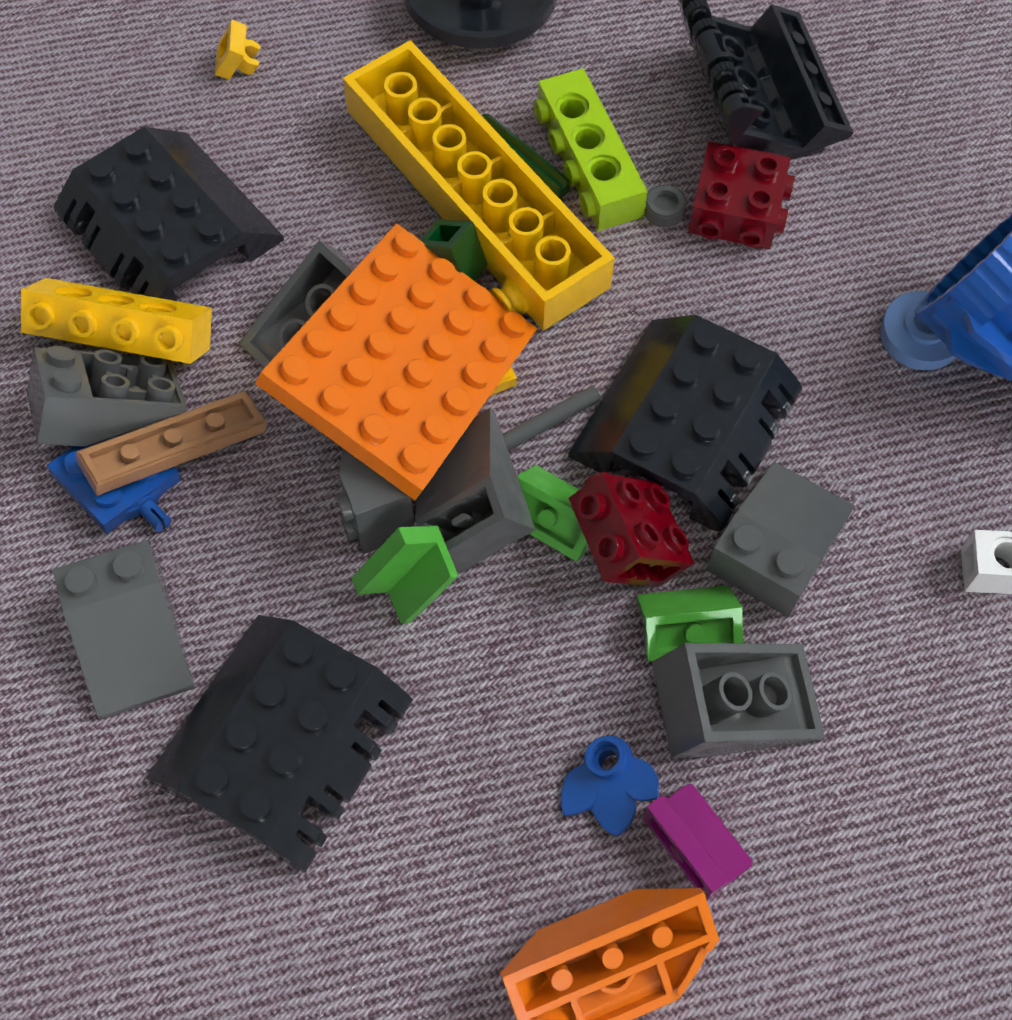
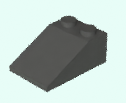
[239,240,357,368]
[335,449,415,554]
[707,462,855,617]
[52,539,195,720]
[652,643,825,758]

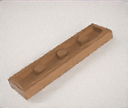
[76,390,267,496]

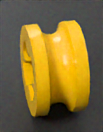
[489,279,529,315]

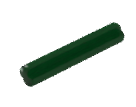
[482,113,570,199]

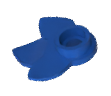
[561,736,659,837]

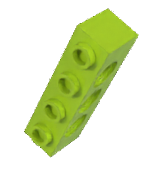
[533,68,648,231]

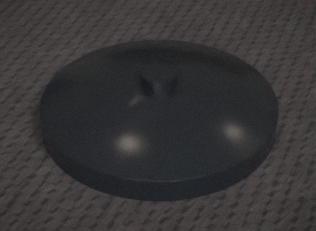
[404,0,557,49]

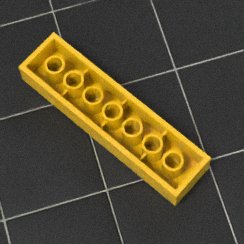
[343,40,615,331]

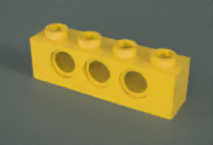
[21,278,212,364]

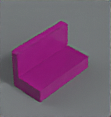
[642,783,753,901]

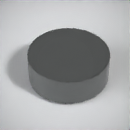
[644,185,687,227]

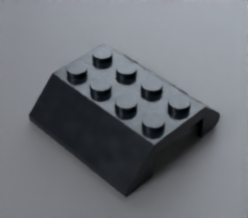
[678,0,854,159]
[54,126,284,301]
[568,315,802,531]
[146,615,413,873]

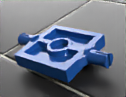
[47,429,181,534]

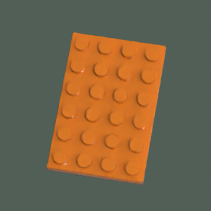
[255,223,538,500]

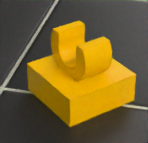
[215,20,260,80]

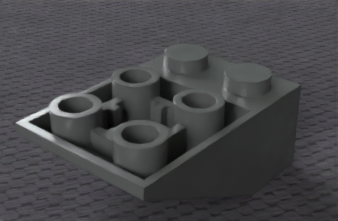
[27,346,187,446]
[415,408,536,572]

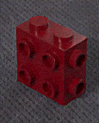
[688,141,795,249]
[568,472,695,587]

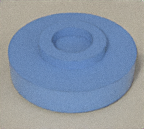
[880,291,956,370]

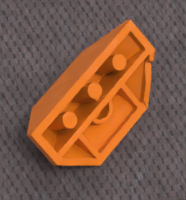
[500,888,719,1020]

